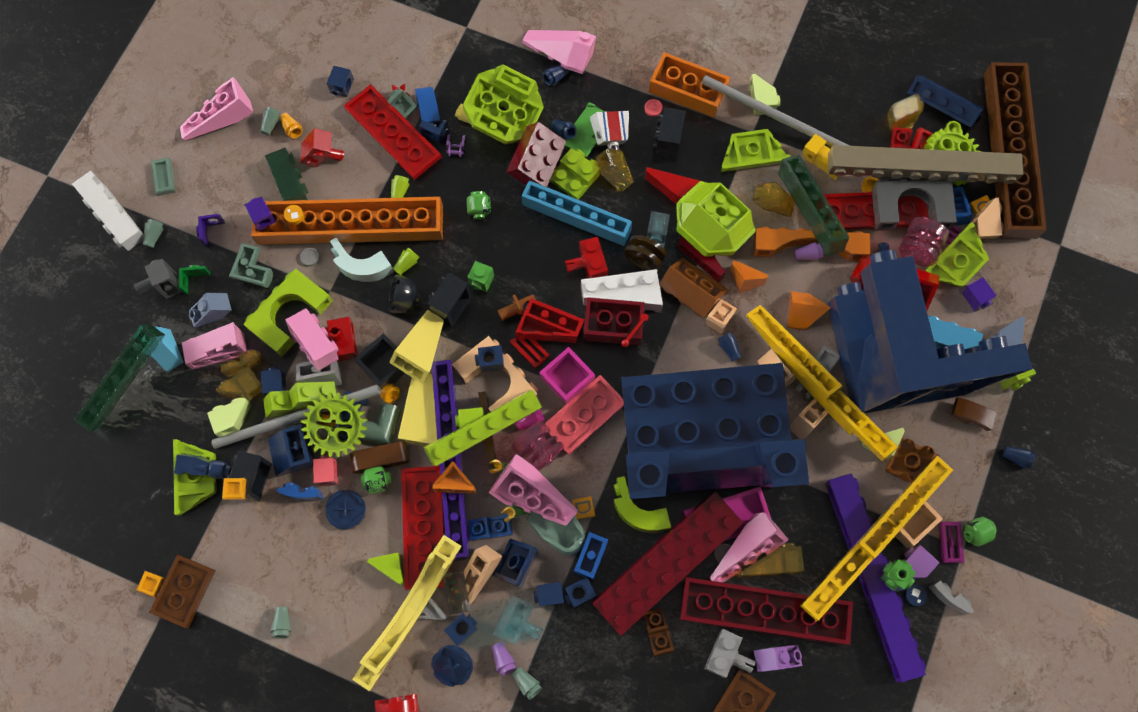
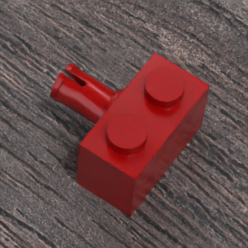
[300,128,344,167]
[565,237,608,279]
[325,317,358,362]

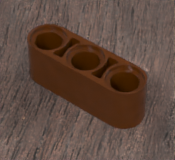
[350,442,409,474]

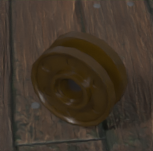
[624,235,667,270]

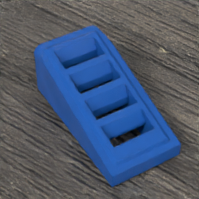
[953,187,973,226]

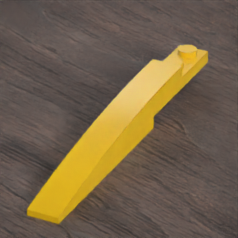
[746,305,898,461]
[801,456,953,621]

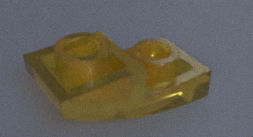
[221,350,264,377]

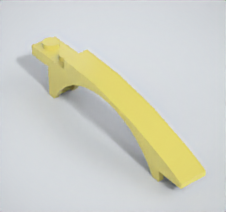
[352,535,461,691]

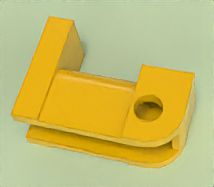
[802,134,838,180]

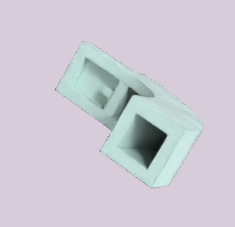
[330,238,394,282]

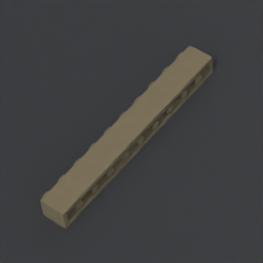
[828,145,1023,184]

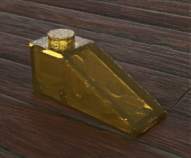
[739,543,804,577]

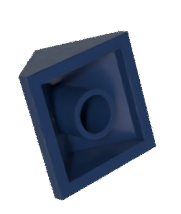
[493,538,538,589]

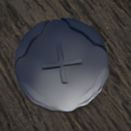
[326,490,366,530]
[431,645,473,687]

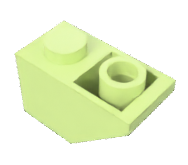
[207,397,251,437]

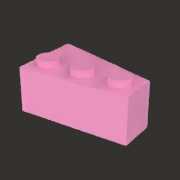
[285,309,339,371]
[182,322,248,369]

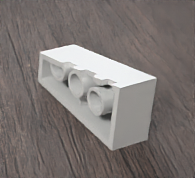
[72,171,144,251]
[581,269,663,312]

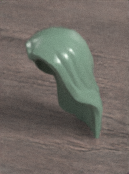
[526,512,586,556]

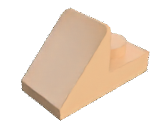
[705,299,737,334]

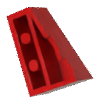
[516,298,584,343]

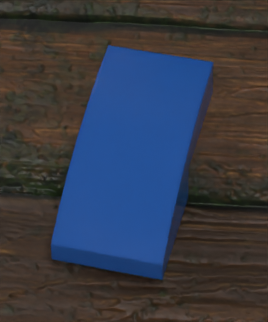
[415,86,440,123]
[277,483,323,501]
[468,515,513,541]

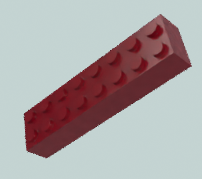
[592,492,743,636]
[679,577,853,646]

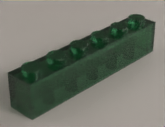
[778,155,849,256]
[74,323,165,432]

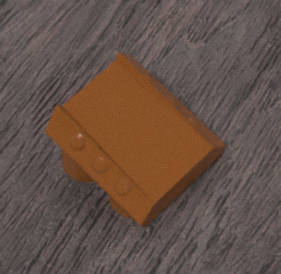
[885,438,940,483]

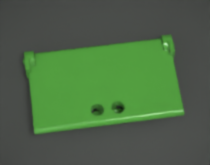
[563,102,605,157]

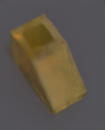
[887,94,924,130]
[596,148,634,192]
[752,182,796,217]
[215,367,262,400]

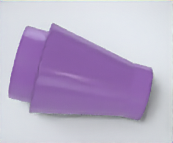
[794,242,823,260]
[491,642,516,676]

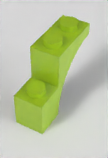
[263,381,336,418]

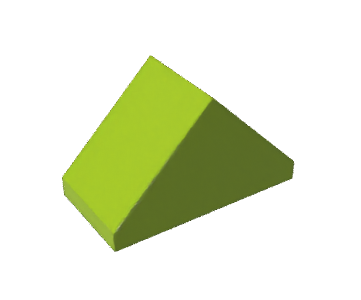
[367,552,404,586]

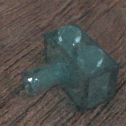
[493,597,543,645]

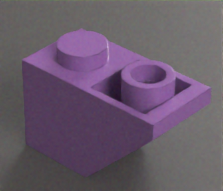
[898,545,940,579]
[754,645,802,672]

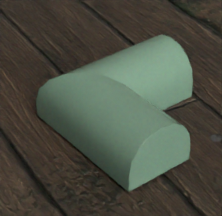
[229,243,273,288]
[358,403,401,445]

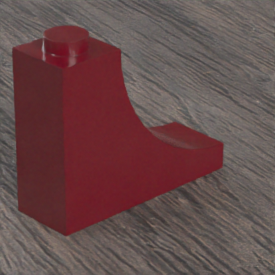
[677,236,726,283]

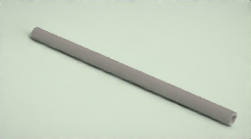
[701,75,850,147]
[212,385,381,449]

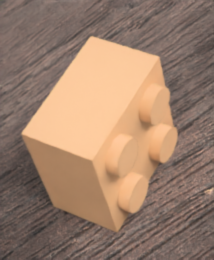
[879,502,943,549]

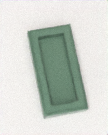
[151,157,176,196]

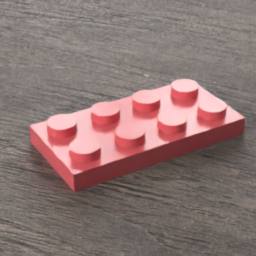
[542,375,624,456]

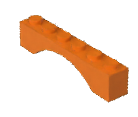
[753,227,870,261]

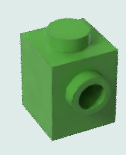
[467,261,494,292]

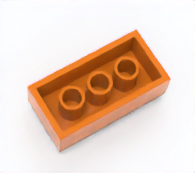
[649,52,731,118]

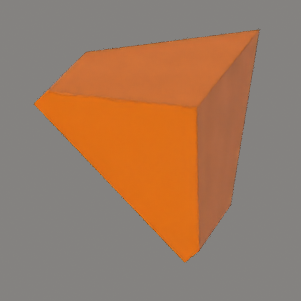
[730,260,769,293]
[787,291,831,330]
[433,461,476,494]

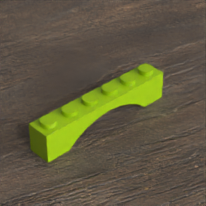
[423,390,542,466]

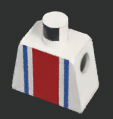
[590,111,629,155]

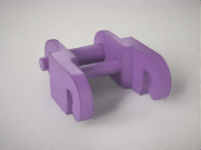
[446,134,466,157]

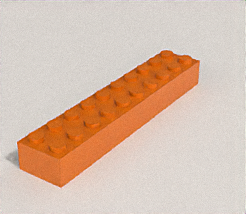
[251,197,443,245]

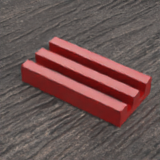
[510,336,550,369]

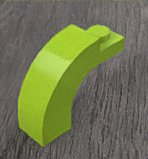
[613,476,671,533]

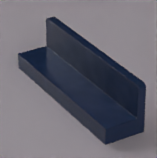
[907,75,985,127]

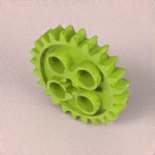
[924,127,981,186]
[301,392,368,457]

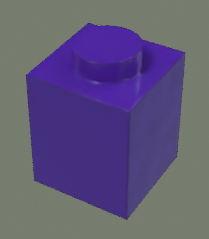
[244,196,276,230]
[961,277,997,311]

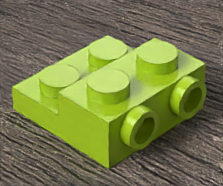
[550,148,600,200]

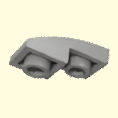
[928,581,974,615]

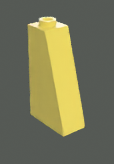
[389,310,444,384]
[398,372,438,447]

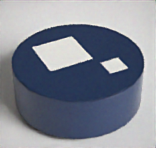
[904,585,927,607]

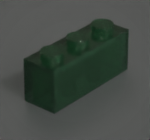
[265,147,309,201]

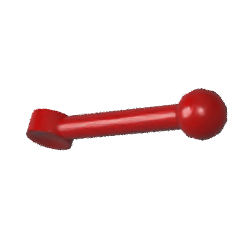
[621,314,648,347]

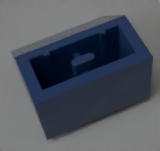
[268,424,314,477]

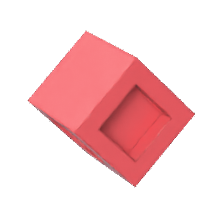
[313,455,338,487]

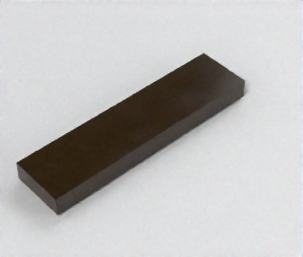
[478,391,496,470]

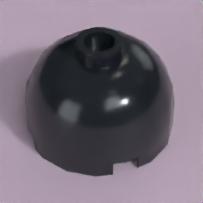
[389,275,420,314]

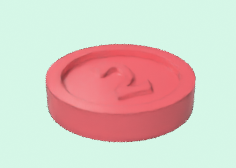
[645,99,663,117]

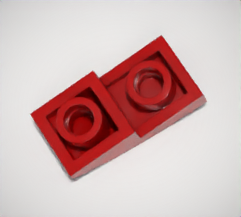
[890,127,913,149]

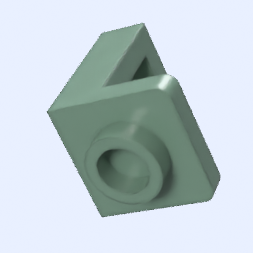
[387,89,418,119]

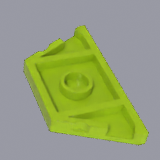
[721,129,792,172]
[925,222,989,288]
[173,439,217,516]

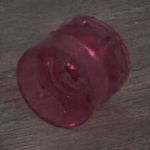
[898,217,949,266]
[511,420,565,471]

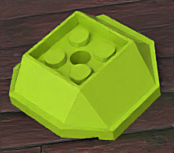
[462,65,544,144]
[677,181,756,257]

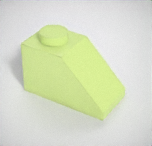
[749,74,780,115]

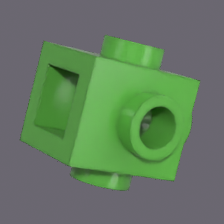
[880,559,916,592]

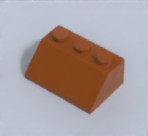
[659,257,729,318]

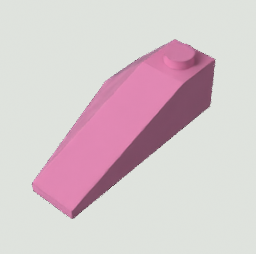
[710,512,788,583]

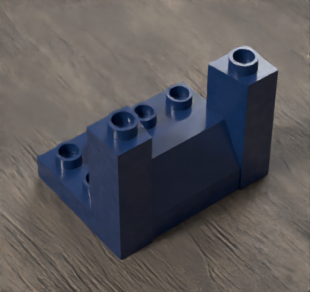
[827,250,1032,414]
[621,363,809,499]

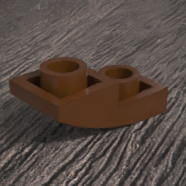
[951,397,996,431]
[643,608,674,657]

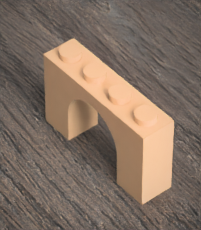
[452,336,538,412]

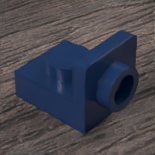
[419,120,450,144]

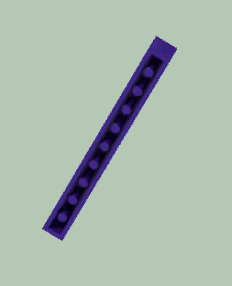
[432,360,470,561]
[825,473,926,682]

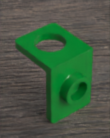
[179,265,210,294]

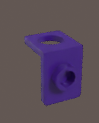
[196,214,225,246]

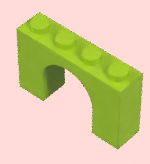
[243,268,333,357]

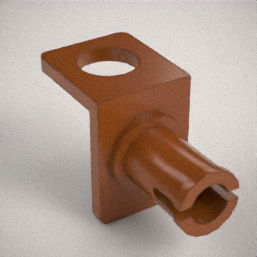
[497,295,536,321]

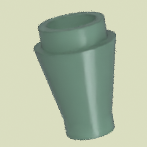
[260,107,280,135]
[142,219,164,248]
[270,607,291,639]
[512,667,542,700]

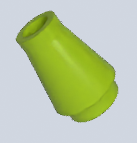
[391,175,410,198]
[392,248,420,275]

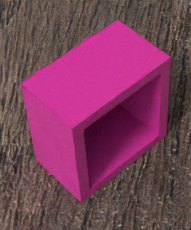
[540,347,595,405]

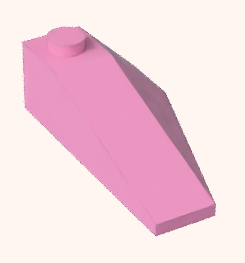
[522,30,596,74]
[180,77,253,140]
[489,454,578,526]

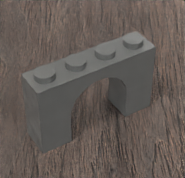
[872,179,957,230]

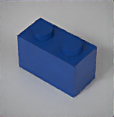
[574,532,608,581]

